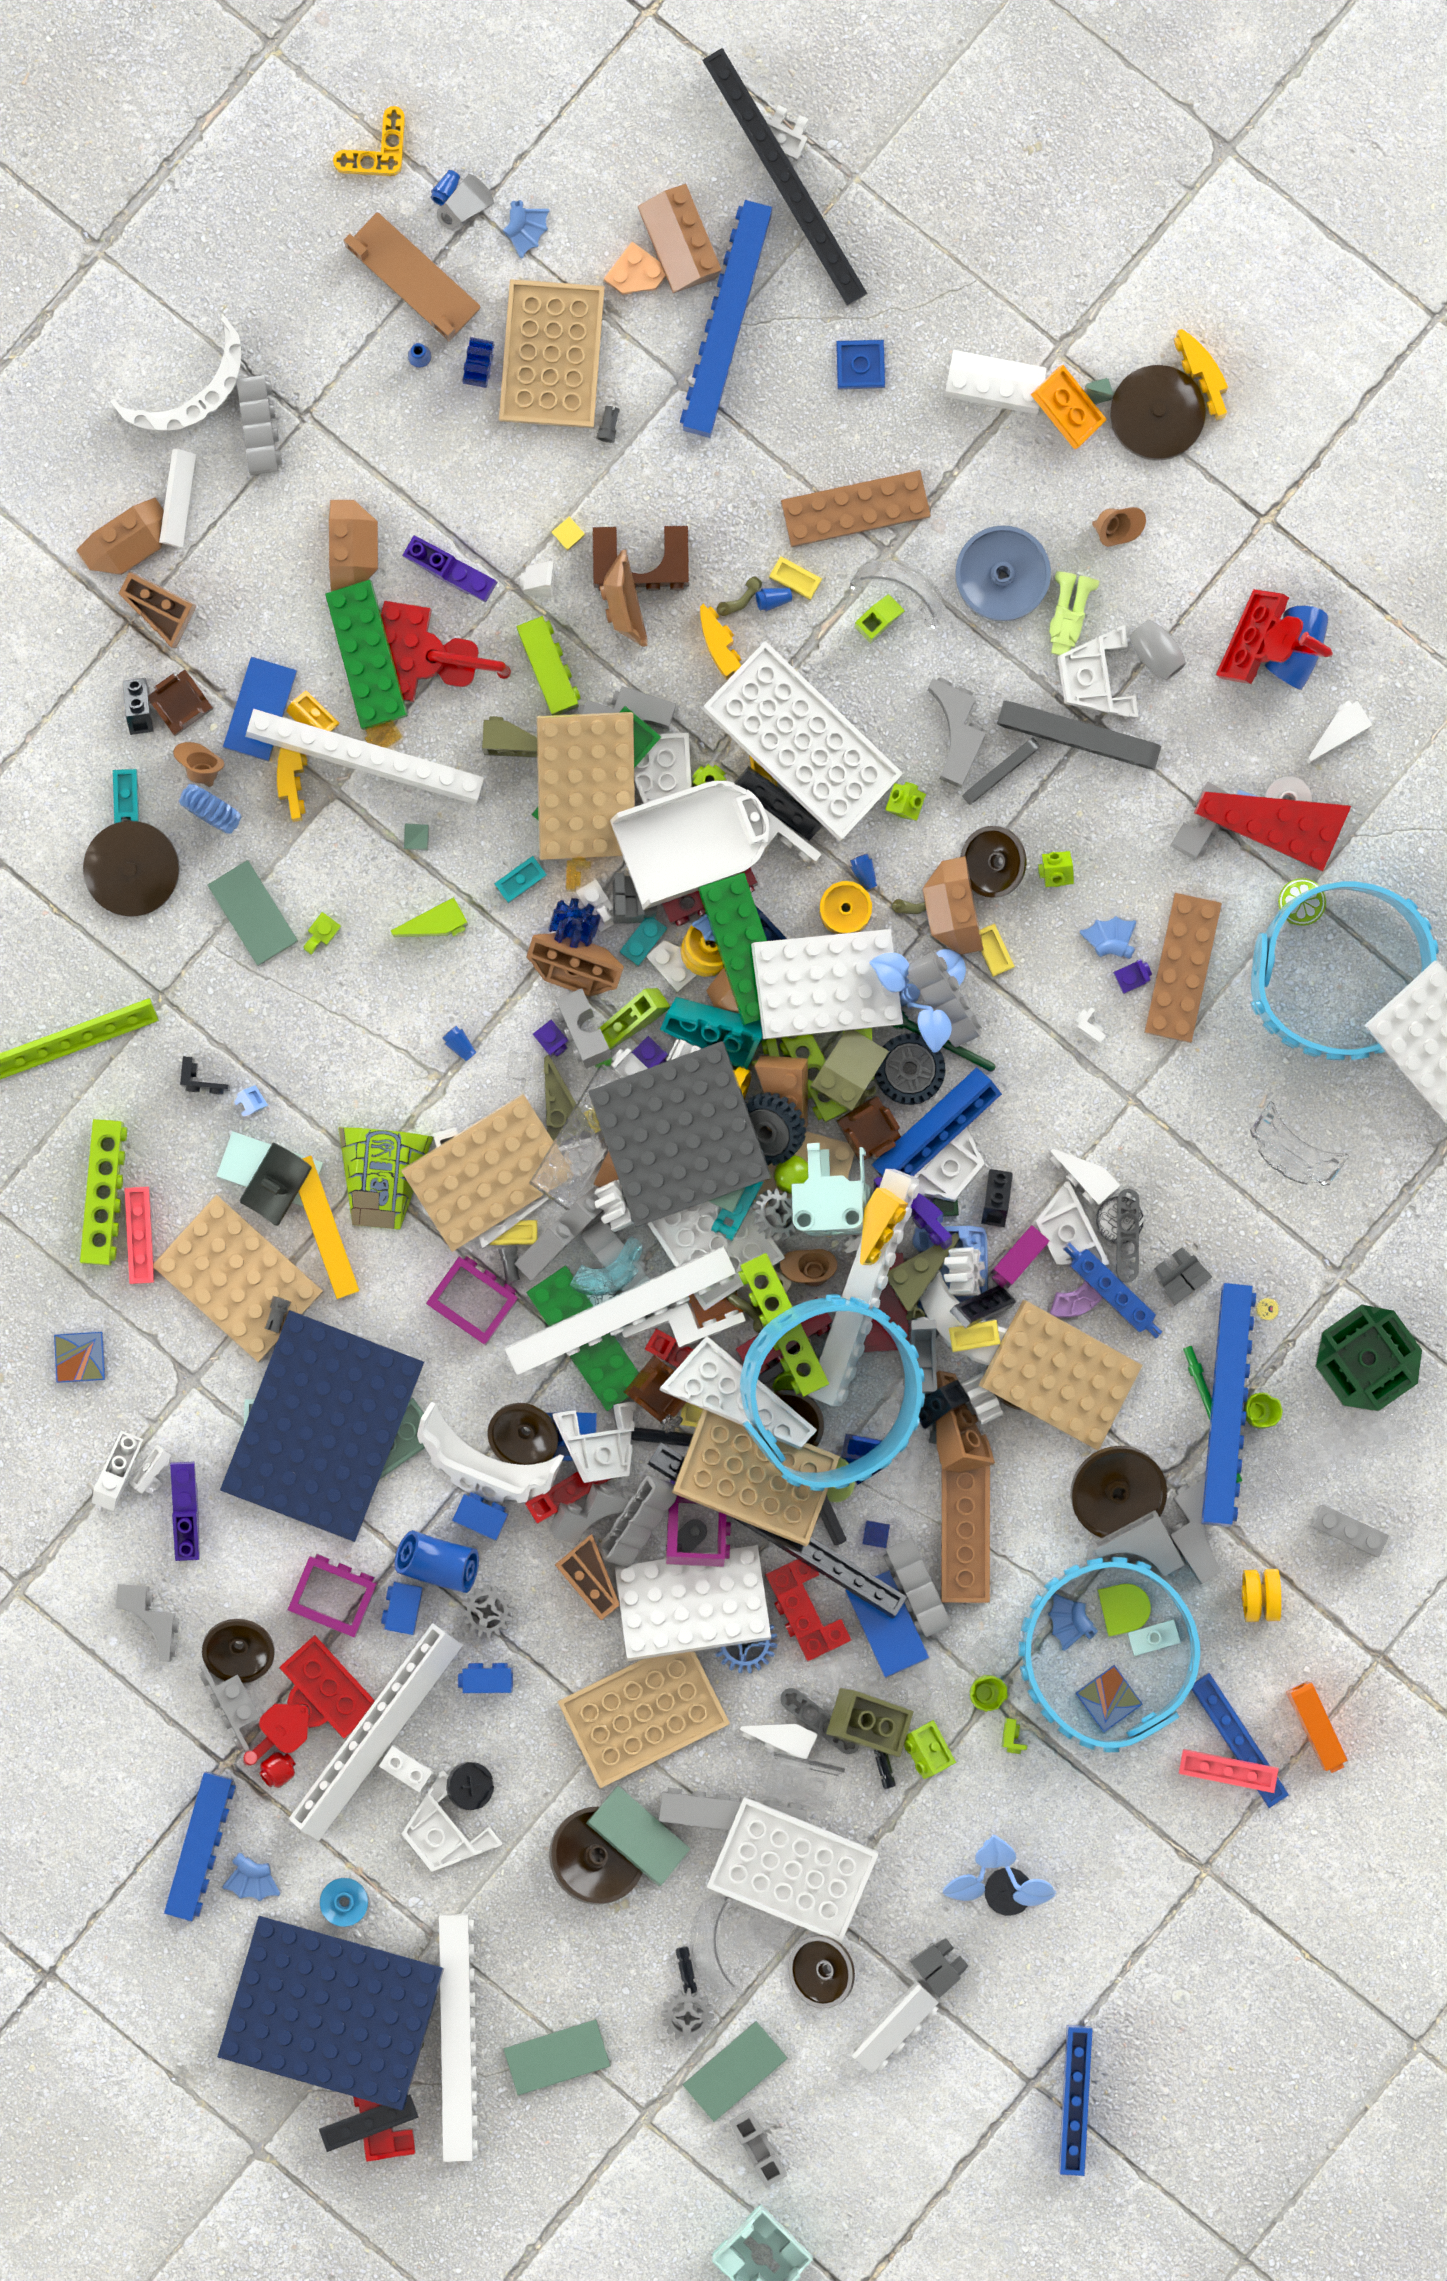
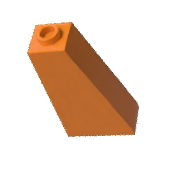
[1286,1681,1348,1773]

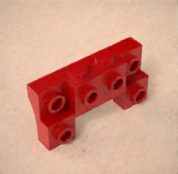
[765,1559,851,1662]
[353,2097,416,2162]

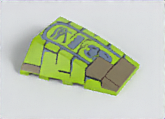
[338,1127,434,1230]

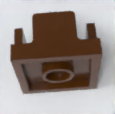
[148,669,213,736]
[836,1096,901,1162]
[624,1355,686,1423]

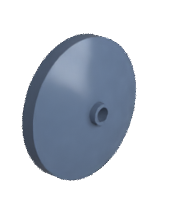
[955,525,1051,621]

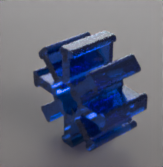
[462,337,495,388]
[548,898,601,948]

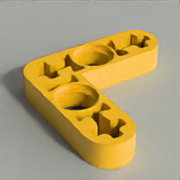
[333,106,405,176]

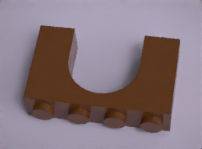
[593,526,689,591]

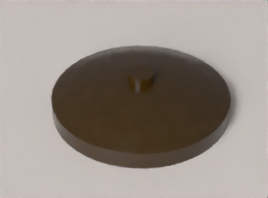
[1110,365,1206,460]
[83,821,180,917]
[1070,1446,1167,1538]
[549,1806,643,1905]

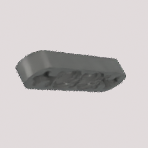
[962,737,1041,805]
[1116,1189,1140,1283]
[780,1688,859,1754]

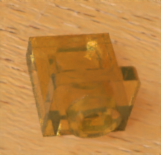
[364,721,403,748]
[566,857,591,892]

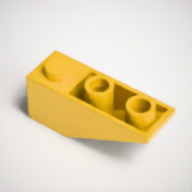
[860,1188,908,1265]

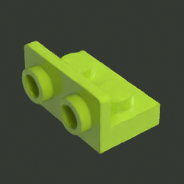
[904,1720,956,1779]

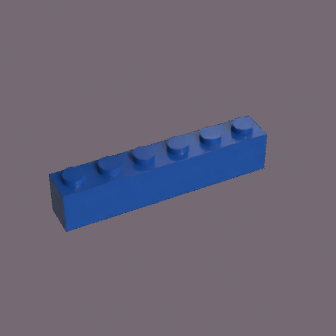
[871,1067,1002,1178]
[164,1771,236,1921]
[1058,2025,1093,2176]

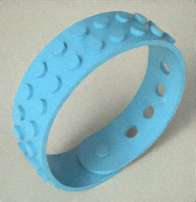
[1250,881,1439,1061]
[740,1294,925,1491]
[1018,1557,1200,1752]

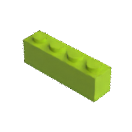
[516,616,581,716]

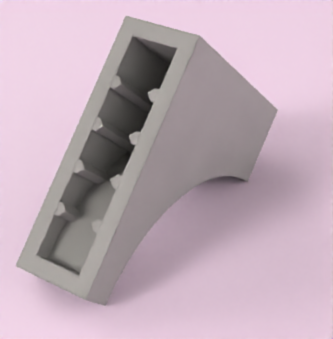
[1092,1510,1185,1577]

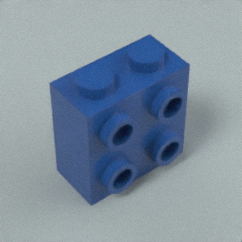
[458,1663,513,1693]

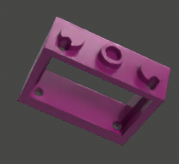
[990,1225,1050,1288]
[426,1256,519,1346]
[666,1495,731,1567]
[287,1554,378,1638]

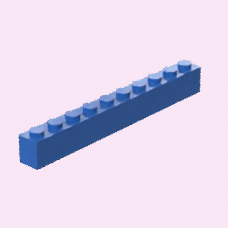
[680,200,772,438]
[1201,1283,1256,1527]

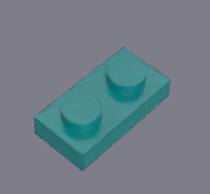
[494,856,547,904]
[619,917,667,967]

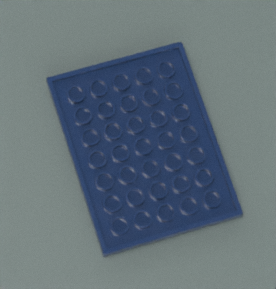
[220,1310,424,1542]
[217,1916,444,2111]

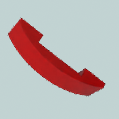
[645,1328,694,1368]
[524,1472,612,1524]

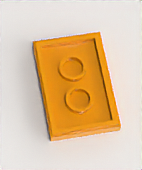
[1030,365,1107,450]

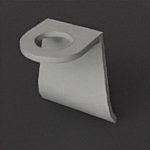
[437,174,494,230]

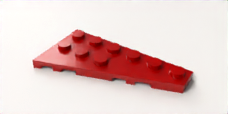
[1194,791,1351,871]

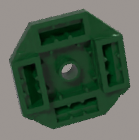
[1315,1304,1422,1411]

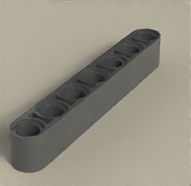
[997,701,1161,770]

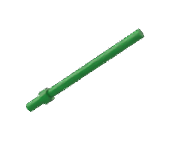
[1183,1345,1243,1483]

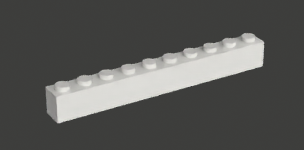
[245,709,484,805]
[808,1169,920,1406]
[505,1246,736,1377]
[289,1623,463,1841]
[439,1914,478,2162]

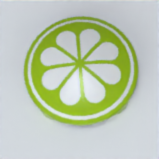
[1278,878,1326,926]

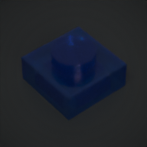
[862,1520,890,1548]

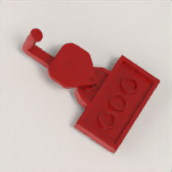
[1216,589,1333,684]
[381,601,511,702]
[243,1635,375,1767]

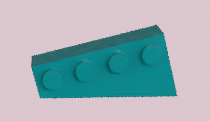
[660,997,763,1069]

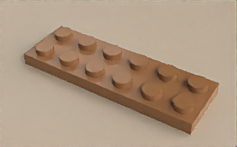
[781,470,931,547]
[1144,893,1222,1043]
[941,1465,990,1603]

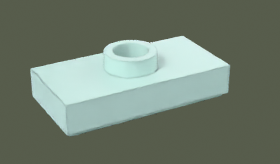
[1127,1619,1181,1656]

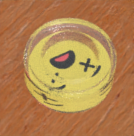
[1255,1297,1280,1321]

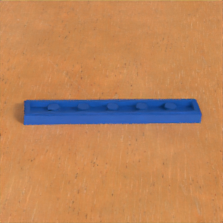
[1191,1673,1289,1808]

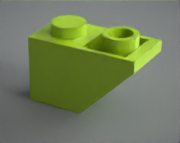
[854,594,905,644]

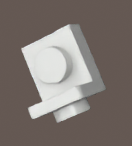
[1075,1007,1106,1046]
[611,1048,648,1078]

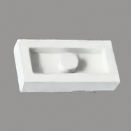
[576,879,615,933]
[129,1444,172,1495]

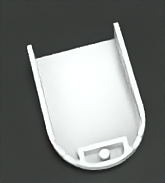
[610,781,769,910]

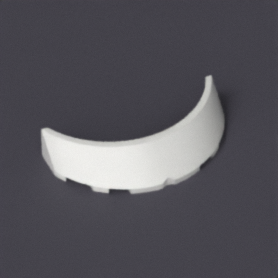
[110,316,241,431]
[918,1271,1007,1366]
[417,1402,564,1503]

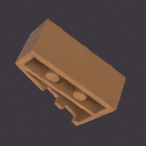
[118,572,197,648]
[755,1055,808,1128]
[555,1534,620,1620]

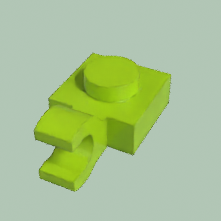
[303,912,341,955]

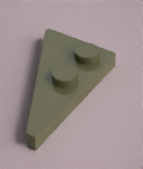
[544,1055,590,1146]
[887,1233,960,1314]

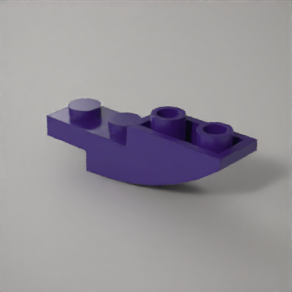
[402,535,498,603]
[873,1177,952,1250]
[170,1461,200,1561]

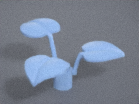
[869,949,966,1053]
[943,1834,1056,1906]

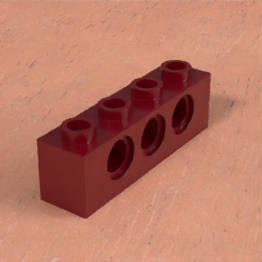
[661,867,758,927]

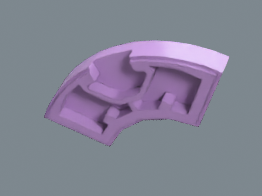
[1050,1281,1102,1318]

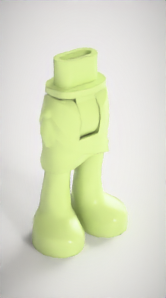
[1049,571,1100,655]

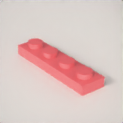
[125,1186,154,1284]
[1179,1749,1279,1793]

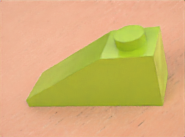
[390,897,468,937]
[597,988,671,1050]

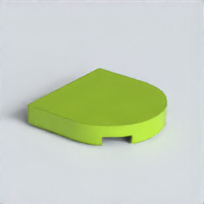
[1097,1584,1151,1637]

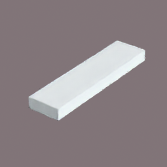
[159,449,196,548]

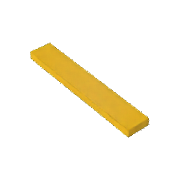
[299,1155,359,1299]

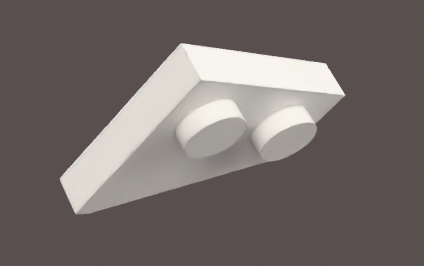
[646,941,697,993]

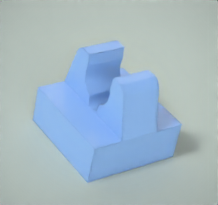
[234,1085,268,1116]

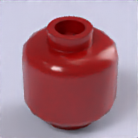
[259,1752,296,1788]

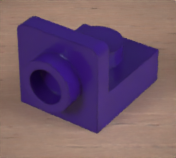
[1113,959,1152,994]
[533,1019,569,1057]
[632,1036,669,1068]

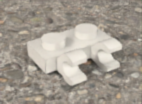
[765,106,809,160]

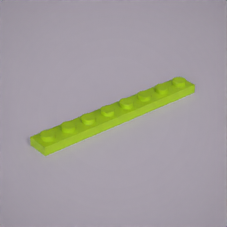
[0,998,159,1079]

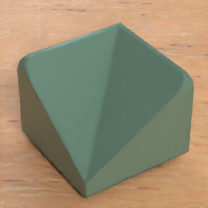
[1084,378,1113,404]
[404,823,429,851]

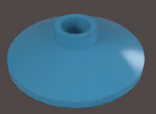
[320,1878,368,1927]

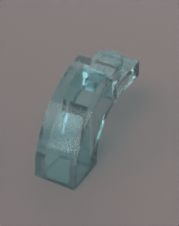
[570,1236,643,1296]

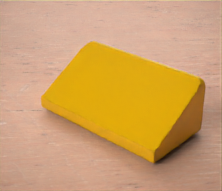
[286,690,340,732]

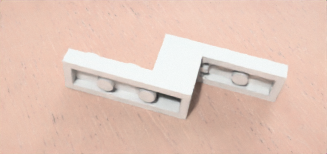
[762,810,822,864]
[622,1302,749,1348]

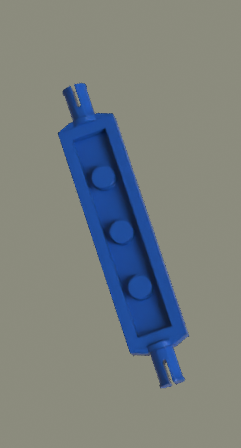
[1063,1242,1163,1339]

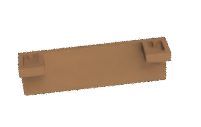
[343,212,481,342]

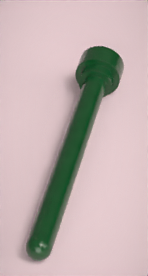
[892,1010,996,1072]

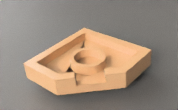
[604,242,666,295]

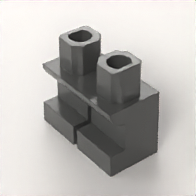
[612,873,657,924]
[1154,1247,1212,1305]
[909,1938,968,1998]

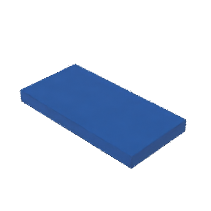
[223,656,297,762]
[845,1570,929,1678]

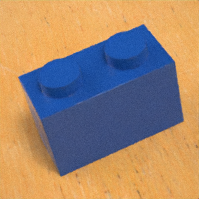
[452,1492,509,1541]
[381,1582,423,1635]

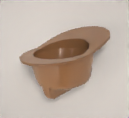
[1092,507,1146,547]
[173,742,225,787]
[780,1249,837,1287]

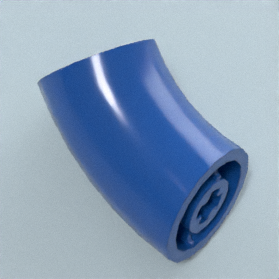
[1265,605,1328,690]
[394,1530,479,1593]

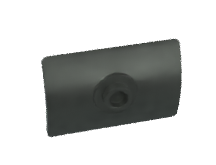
[240,1143,312,1226]

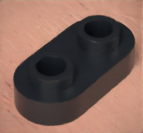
[666,1519,707,1553]

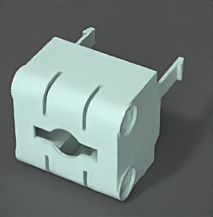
[792,1143,873,1237]
[712,2204,813,2281]

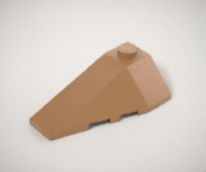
[936,1370,995,1472]

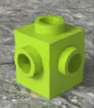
[692,764,727,787]
[885,782,926,821]
[1038,851,1074,887]

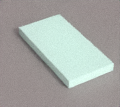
[217,1131,323,1207]

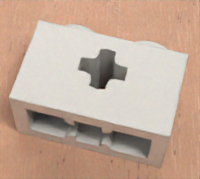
[379,1745,434,1793]

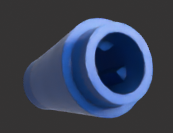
[431,170,460,206]
[408,343,431,368]
[756,588,792,612]
[850,853,877,890]
[442,1026,476,1061]

